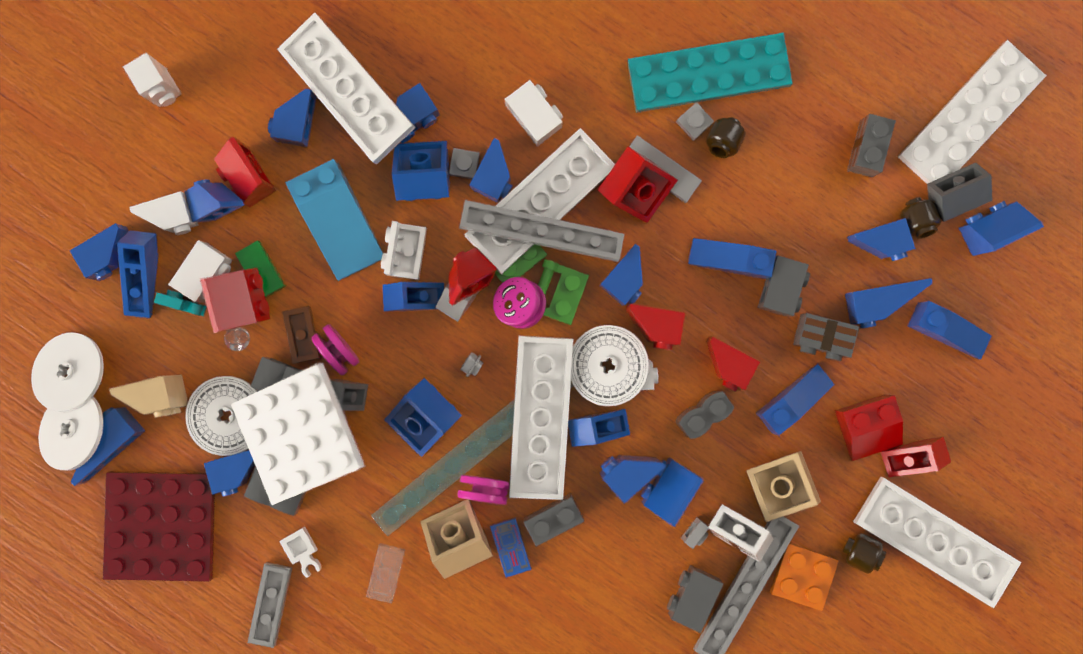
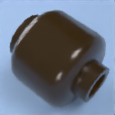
[706,117,746,158]
[900,197,941,239]
[843,533,886,574]

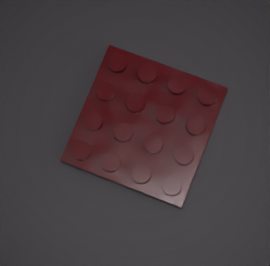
[103,472,215,582]

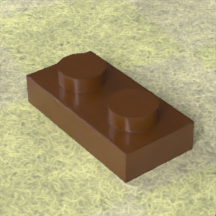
[282,306,321,364]

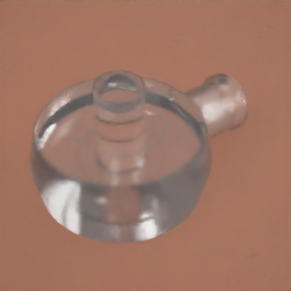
[224,327,250,351]

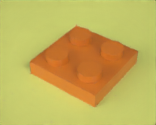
[770,543,839,611]

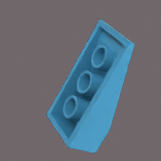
[285,159,383,281]

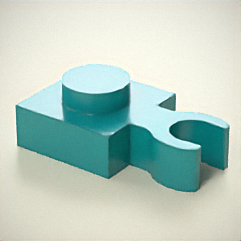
[154,290,207,316]

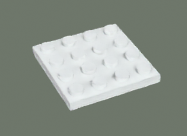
[231,363,365,505]

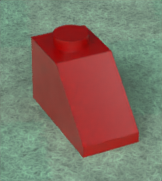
[449,247,498,306]
[706,337,760,392]
[881,437,951,478]

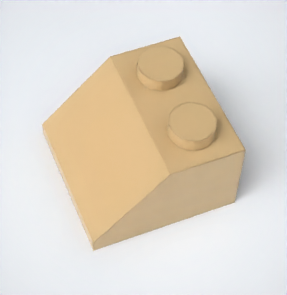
[109,375,188,418]
[746,451,821,522]
[420,499,493,579]

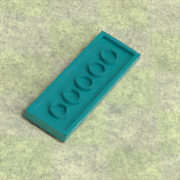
[627,33,793,113]

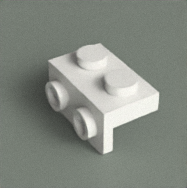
[381,221,427,280]

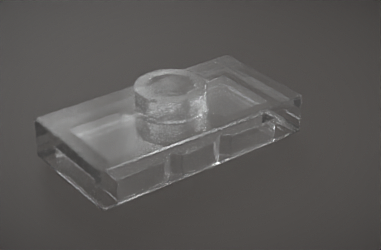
[366,544,405,603]

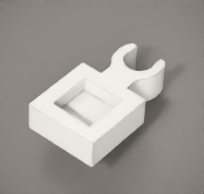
[279,527,322,578]

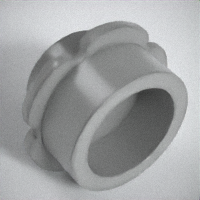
[460,352,483,377]

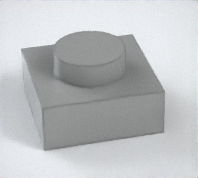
[676,102,714,141]
[449,148,480,179]
[681,517,709,549]

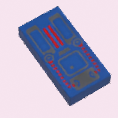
[490,517,531,577]

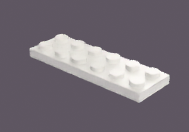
[277,13,416,164]
[898,40,1046,184]
[465,128,615,275]
[509,336,573,500]
[853,477,1021,608]

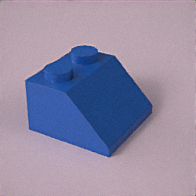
[392,141,450,201]
[959,201,1044,256]
[384,378,462,457]
[599,455,666,504]
[641,457,704,527]

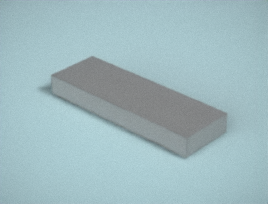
[629,135,702,203]
[247,562,292,648]

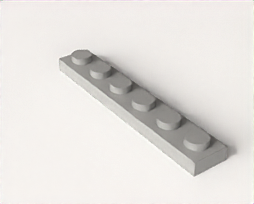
[459,200,624,262]
[693,516,799,654]

